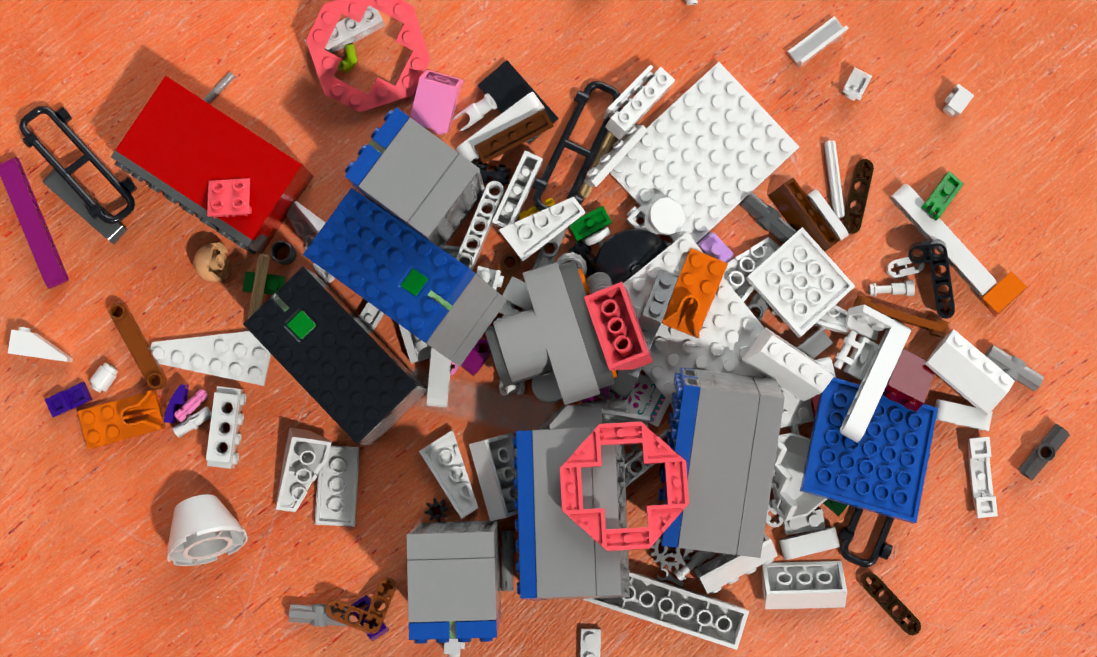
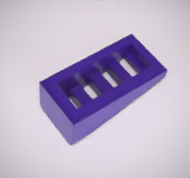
[352,595,389,641]

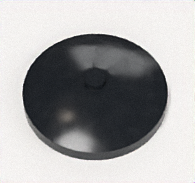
[595,228,668,285]

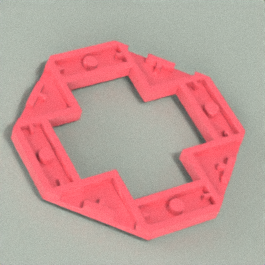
[306,0,430,112]
[560,422,689,551]

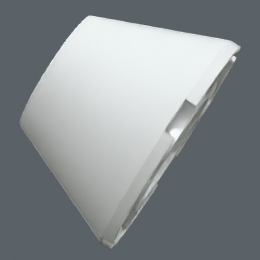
[166,494,248,566]

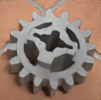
[650,539,693,570]

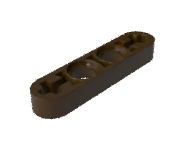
[842,159,874,235]
[860,572,921,635]

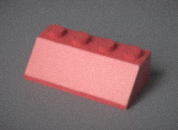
[584,282,653,371]

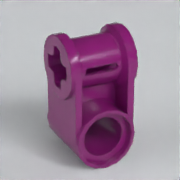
[461,339,491,376]

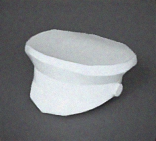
[645,197,686,236]

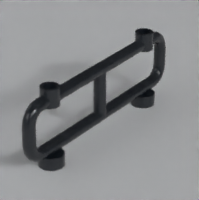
[532,81,623,211]
[19,106,137,224]
[839,454,930,568]

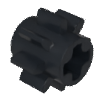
[424,498,449,523]

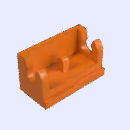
[982,271,1027,317]

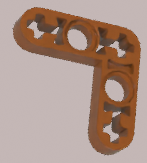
[325,577,396,634]

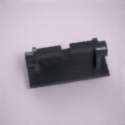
[473,161,511,186]
[568,240,596,276]

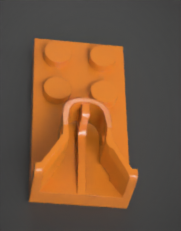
[661,248,728,338]
[78,390,166,450]

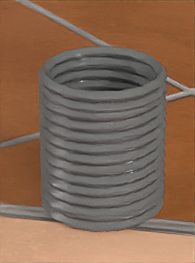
[270,241,296,265]

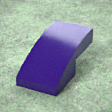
[45,382,93,418]
[164,384,189,423]

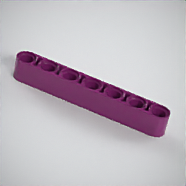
[0,157,69,289]

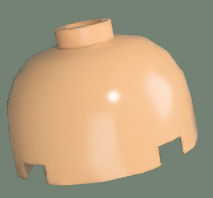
[193,242,231,282]

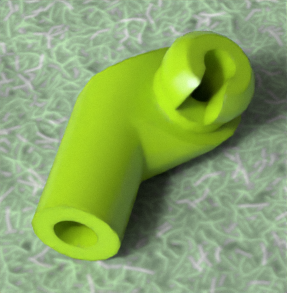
[338,44,357,73]

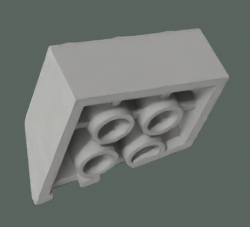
[537,403,602,430]

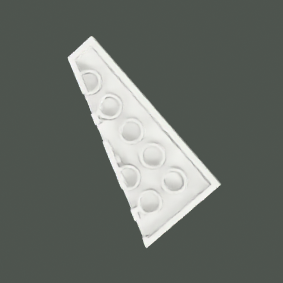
[151,331,271,386]

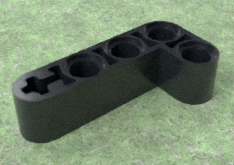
[908,239,955,319]

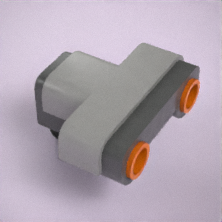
[485,260,617,405]

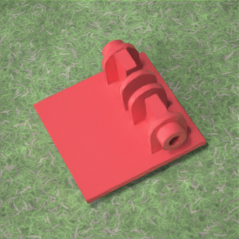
[207,178,252,218]

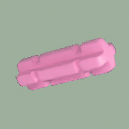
[174,389,208,422]

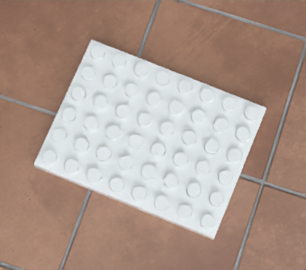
[609,62,799,243]
[623,232,765,405]

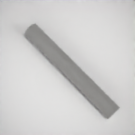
[203,72,235,104]

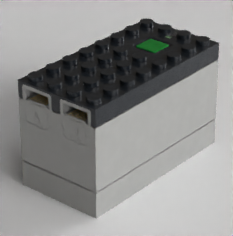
[243,266,428,446]

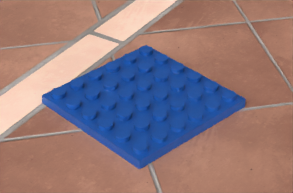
[800,377,938,524]

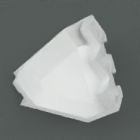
[771,433,827,521]

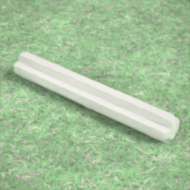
[824,141,845,218]

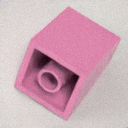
[410,70,464,134]

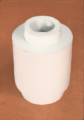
[89,362,118,393]

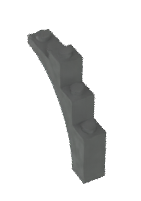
[610,270,678,399]

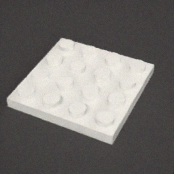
[745,227,855,338]

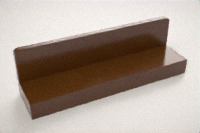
[474,109,554,164]
[769,178,839,252]

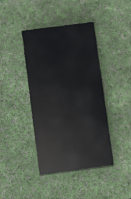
[478,60,559,145]

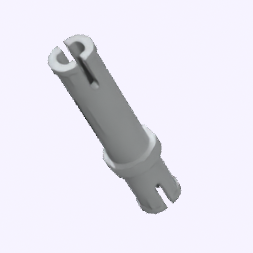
[500,530,515,591]

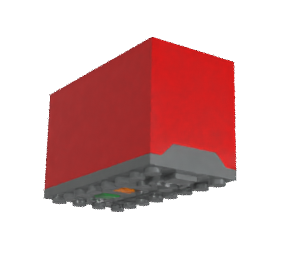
[111,75,313,255]

